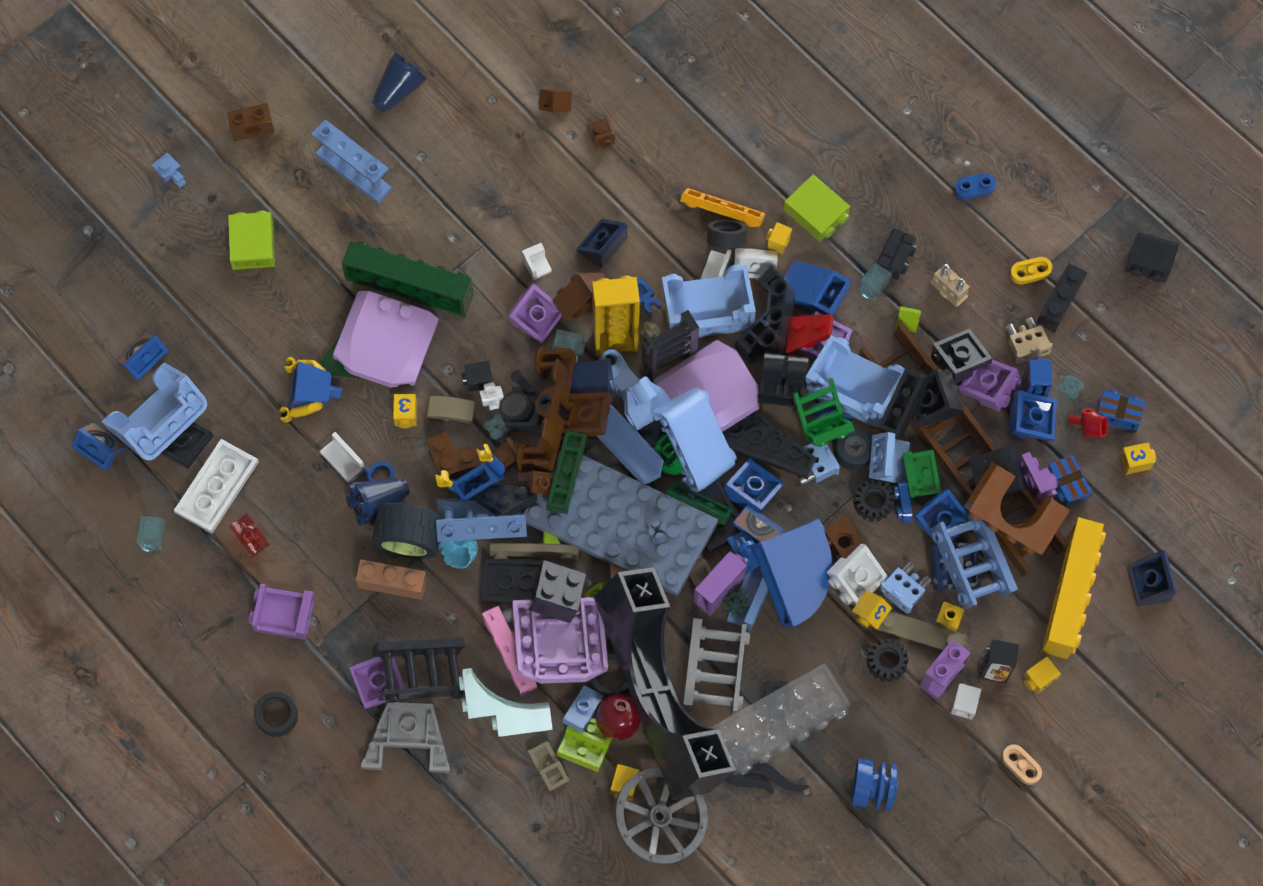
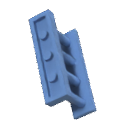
[311,120,392,205]
[436,497,527,542]
[931,516,1018,611]

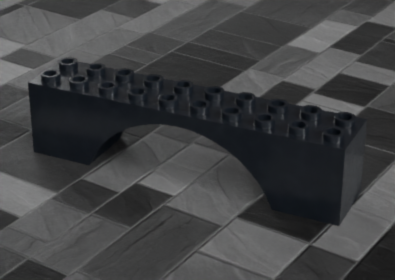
[593,567,736,800]

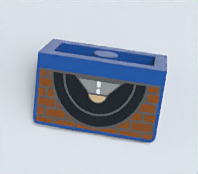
[116,332,169,380]
[72,423,126,471]
[733,505,783,543]

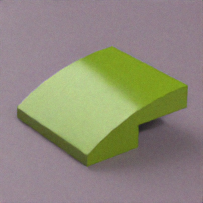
[556,718,613,772]

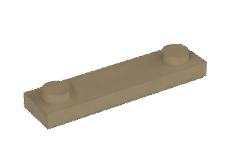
[490,543,578,562]
[874,611,966,652]

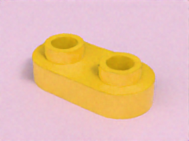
[1010,257,1052,285]

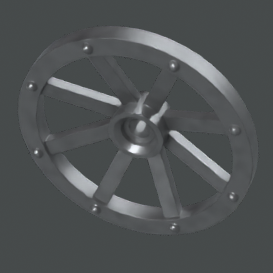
[614,767,708,865]

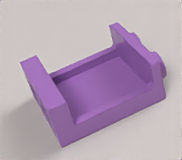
[249,584,315,640]
[920,639,970,700]

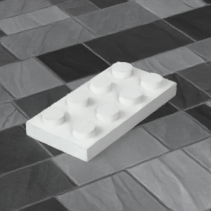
[174,439,259,533]

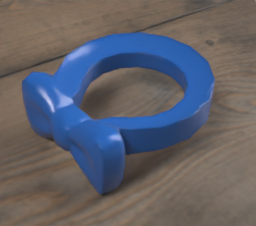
[364,461,395,481]

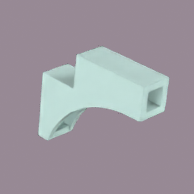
[459,668,552,737]

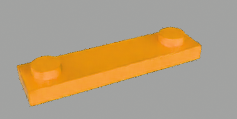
[680,188,765,227]

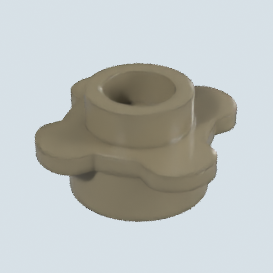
[641,322,661,340]

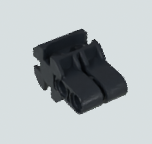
[758,352,808,408]

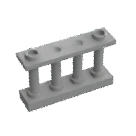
[683,618,750,716]

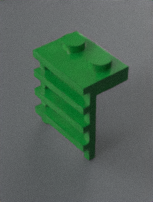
[792,378,855,447]
[903,450,941,498]

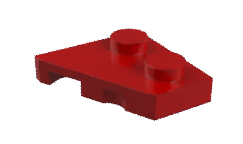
[785,314,834,357]

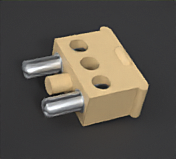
[930,264,970,307]
[1006,317,1053,364]

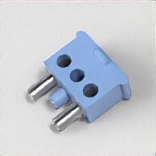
[799,444,840,485]
[879,562,931,614]

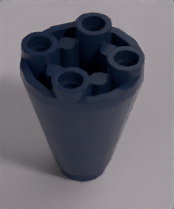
[372,52,427,113]
[346,479,410,526]

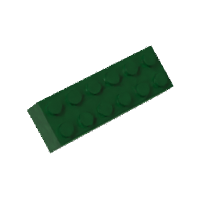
[342,241,474,317]

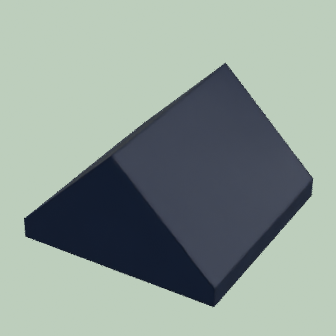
[576,219,628,268]
[1127,550,1177,606]

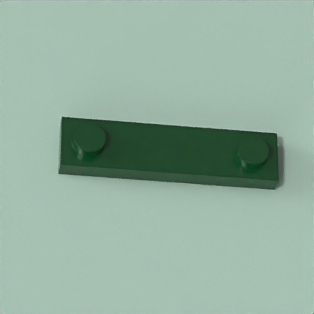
[546,431,588,514]

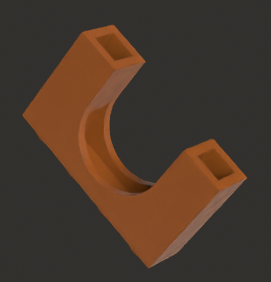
[964,462,1070,555]

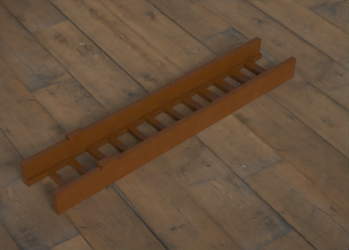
[859,322,1069,577]

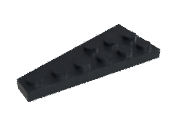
[722,411,816,480]

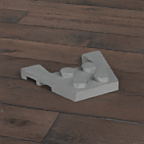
[361,702,450,773]

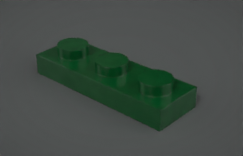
[666,482,733,525]

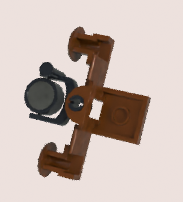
[499,347,612,473]

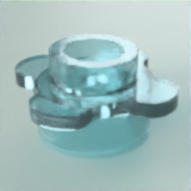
[1059,375,1084,399]
[483,415,509,440]

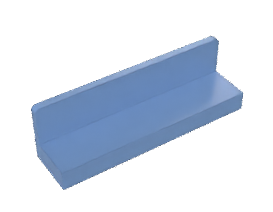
[597,405,664,485]
[727,567,768,631]

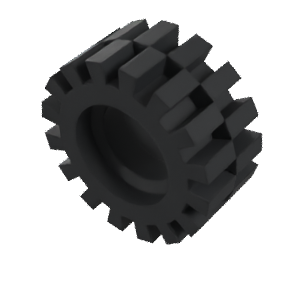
[854,479,895,522]
[867,639,909,682]

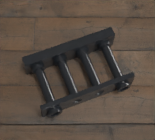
[640,310,699,383]
[372,637,465,703]

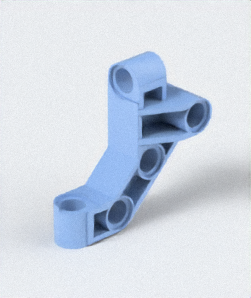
[599,349,670,431]

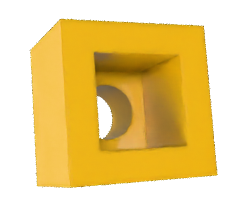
[766,222,792,255]
[935,602,965,632]

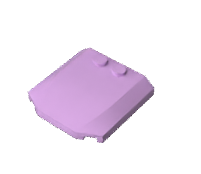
[333,291,439,387]
[653,340,759,432]
[512,597,608,684]

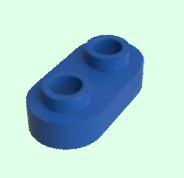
[954,173,996,200]
[893,481,912,524]

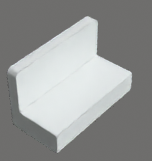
[734,248,777,278]
[701,249,732,279]
[320,432,365,484]

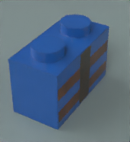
[1023,358,1053,397]
[1096,390,1146,432]
[1047,454,1092,508]

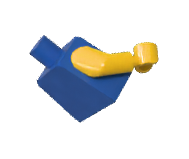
[279,357,342,423]

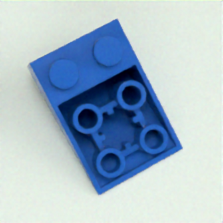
[782,260,852,318]

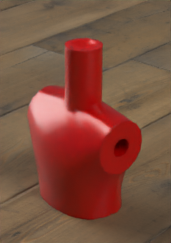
[1068,408,1108,438]

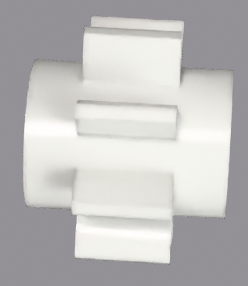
[479,382,504,410]

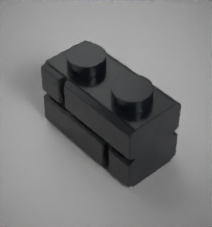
[875,228,918,280]

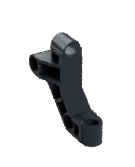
[734,265,795,363]

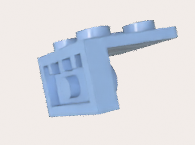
[869,432,910,484]

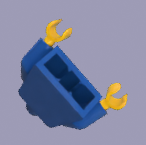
[435,444,505,502]

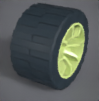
[371,503,443,559]

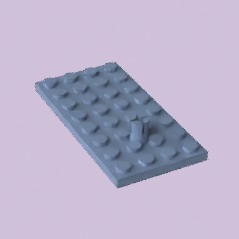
[523,450,718,597]

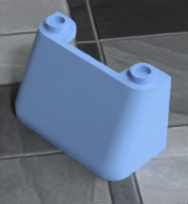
[661,265,756,337]
[806,335,905,429]
[101,363,207,460]
[651,387,737,492]

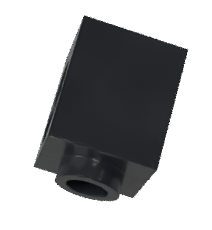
[461,360,493,392]

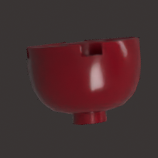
[596,694,641,740]

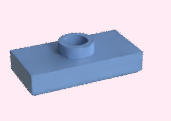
[562,685,604,732]

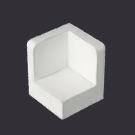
[522,243,552,280]
[951,684,981,720]

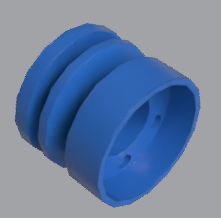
[851,758,898,812]

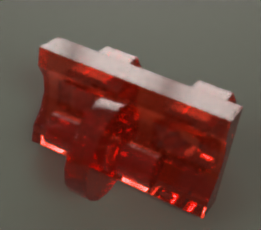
[229,513,270,558]

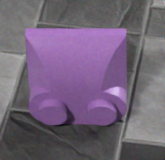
[507,284,562,344]
[349,657,406,709]

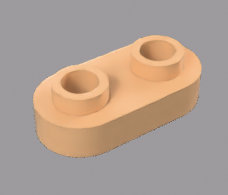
[1002,745,1042,785]

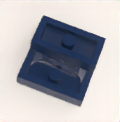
[570,359,614,403]
[930,543,980,590]

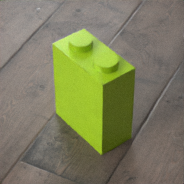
[783,174,850,242]
[228,211,275,270]

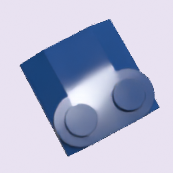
[1009,390,1058,441]
[724,458,785,513]
[913,489,969,545]

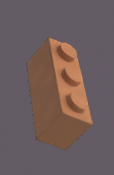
[356,559,427,600]

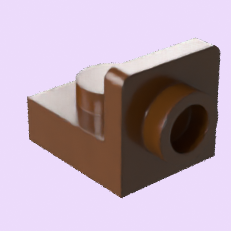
[587,118,615,149]
[491,437,520,470]
[518,471,551,495]

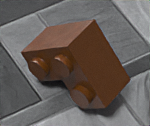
[552,272,606,320]
[426,432,482,481]

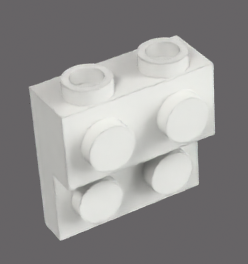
[827,544,888,606]

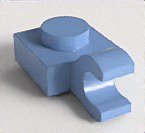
[151,153,186,188]

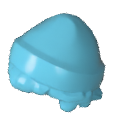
[439,540,478,569]

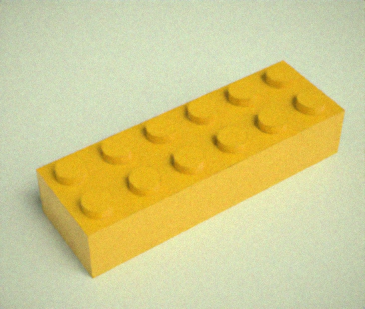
[592,276,640,356]
[1041,517,1106,659]

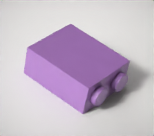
[694,551,747,616]

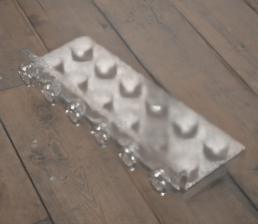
[711,663,851,775]

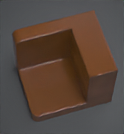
[539,88,572,112]

